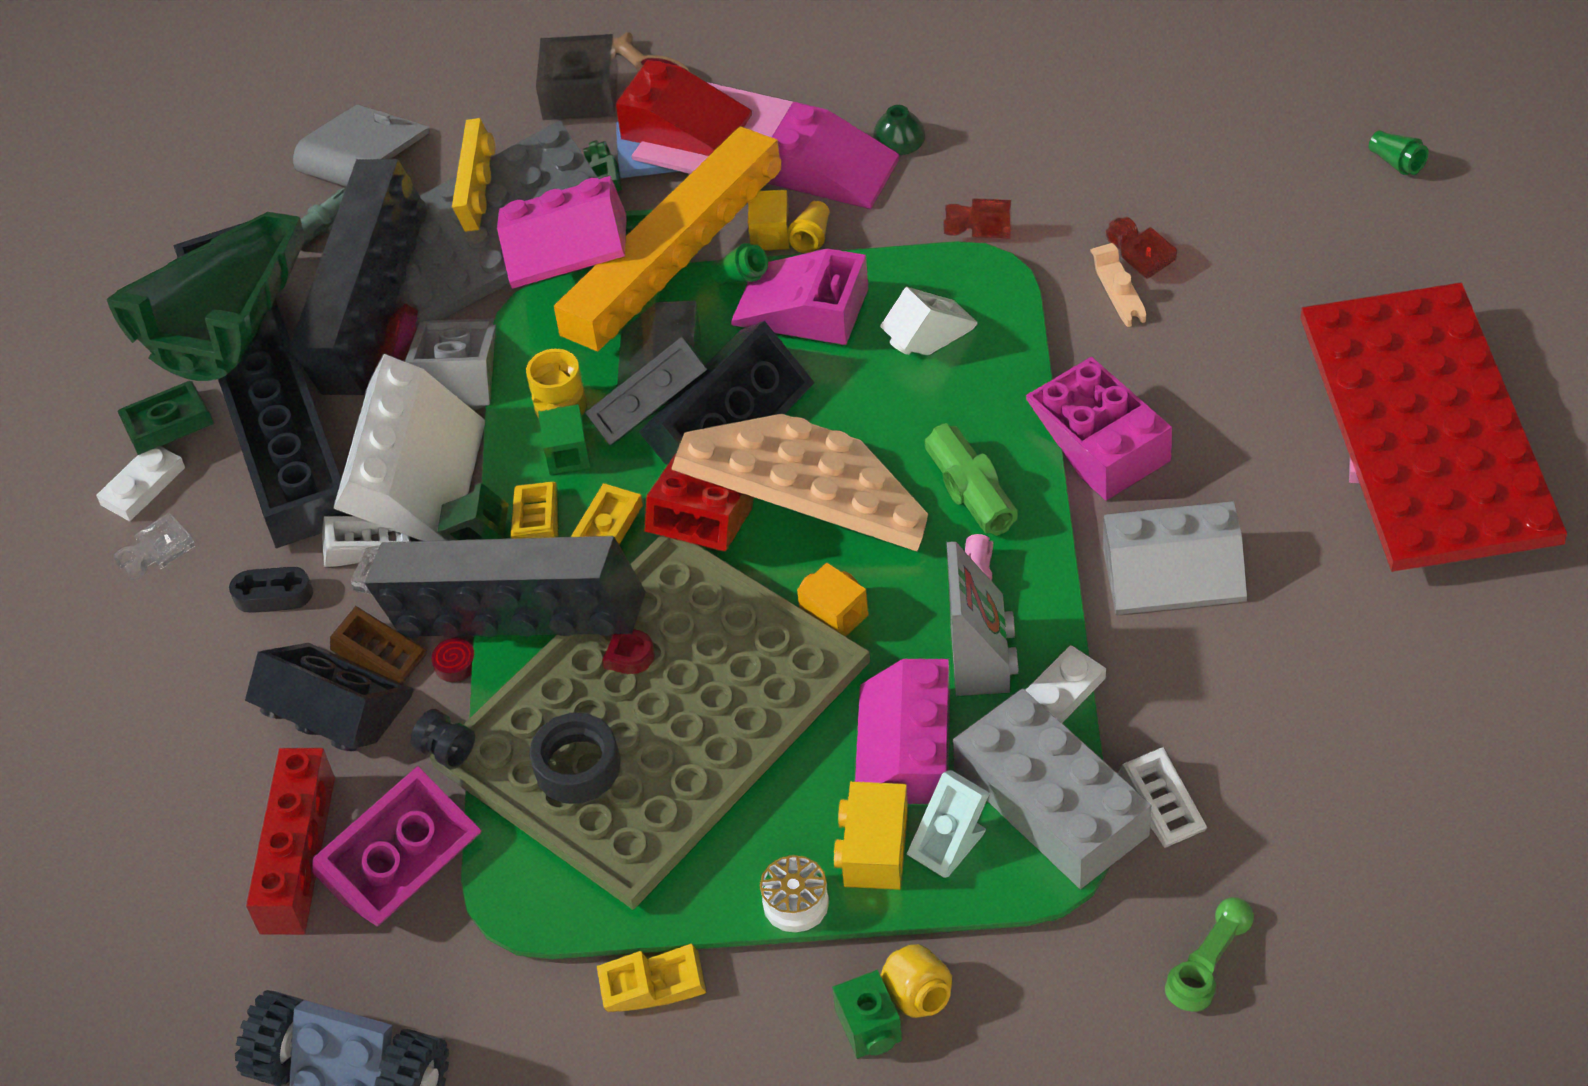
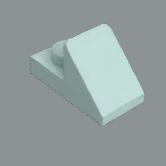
[907,770,990,878]

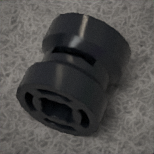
[410,708,475,770]

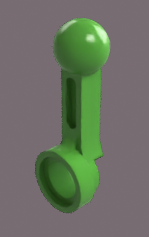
[1165,897,1254,1012]

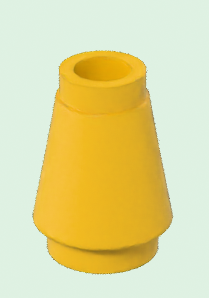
[788,201,830,253]

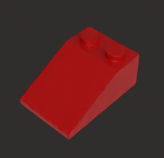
[616,60,752,156]

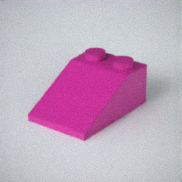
[767,101,899,209]

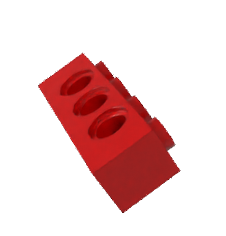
[246,748,335,935]

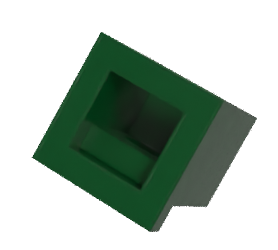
[437,483,509,541]

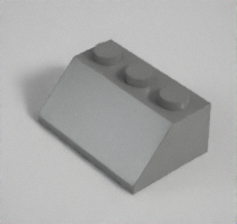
[1103,501,1247,615]

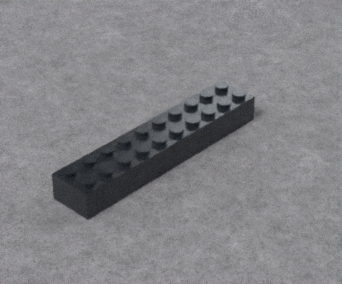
[173,222,353,549]

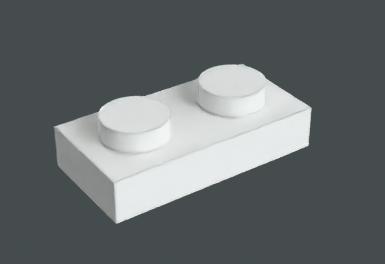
[96,446,185,521]
[1025,645,1106,723]

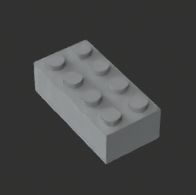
[953,688,1152,889]

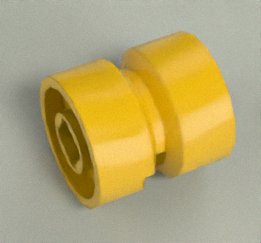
[526,348,587,418]

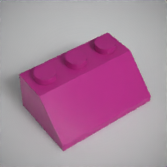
[497,176,626,289]
[855,659,950,804]
[312,766,481,927]

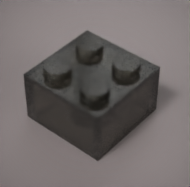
[536,34,618,120]

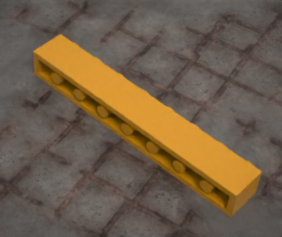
[554,126,781,352]

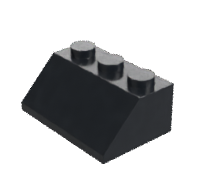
[245,643,414,751]

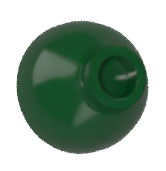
[873,105,925,156]

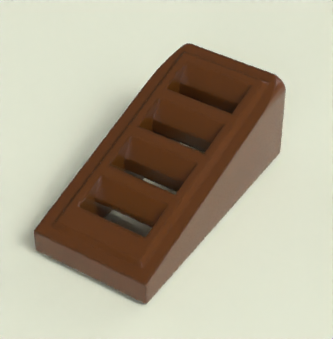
[330,606,427,684]

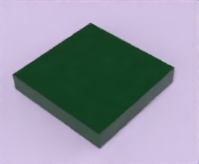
[117,380,214,455]

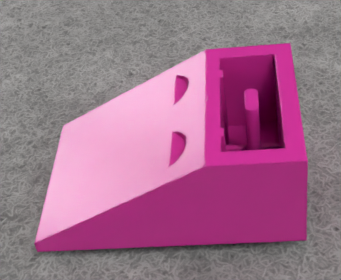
[731,248,868,345]
[1026,356,1172,501]

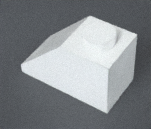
[880,287,978,355]

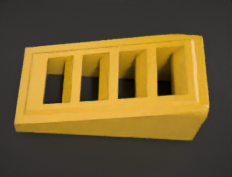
[511,482,558,539]

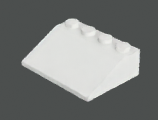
[333,354,485,541]

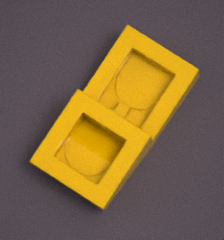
[597,944,707,1012]

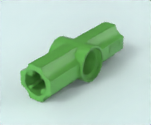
[925,423,1018,536]

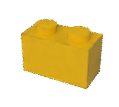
[834,781,908,890]

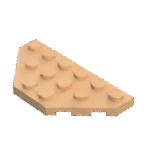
[672,414,928,551]

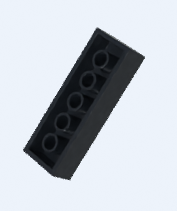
[289,159,427,395]
[364,536,646,638]

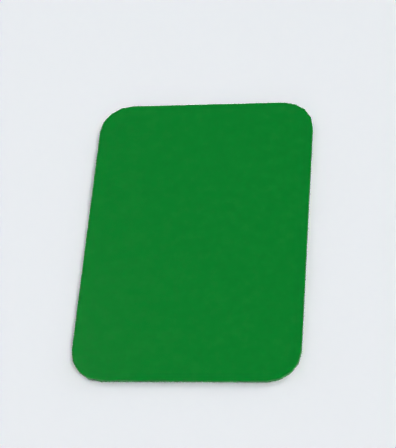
[461,241,1110,959]

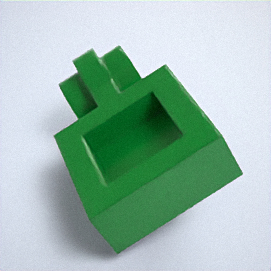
[583,140,622,191]

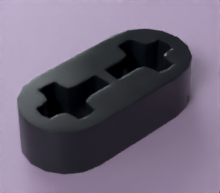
[229,567,313,613]

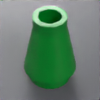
[1369,130,1429,175]
[711,243,768,284]

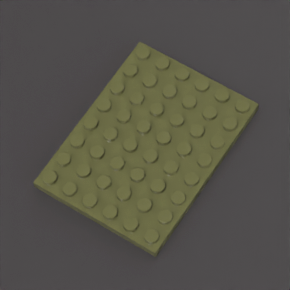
[430,536,870,910]

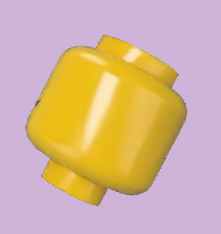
[880,944,952,1018]

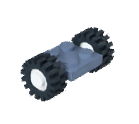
[235,990,449,1086]

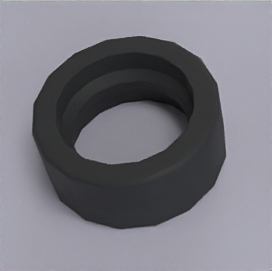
[529,713,621,804]

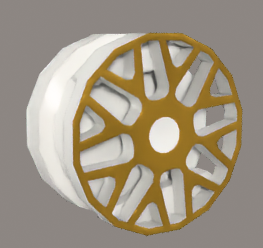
[760,855,829,933]

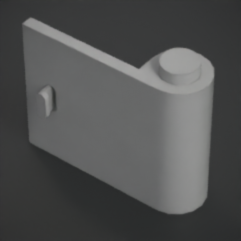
[293,105,429,187]

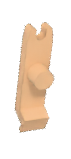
[1090,243,1146,327]

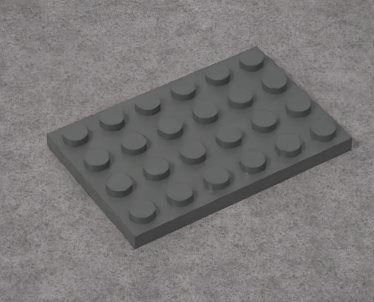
[398,120,598,327]

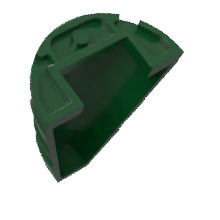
[106,212,305,381]

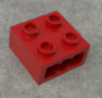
[645,454,754,552]

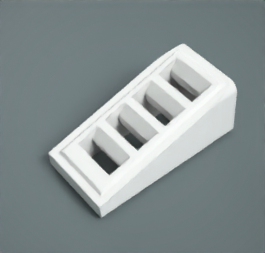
[322,516,411,567]
[1118,747,1207,848]

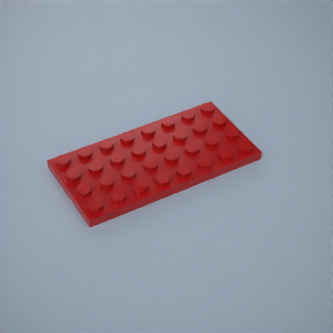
[1300,282,1567,572]

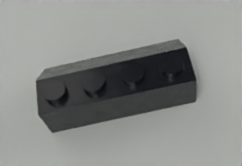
[639,320,815,465]

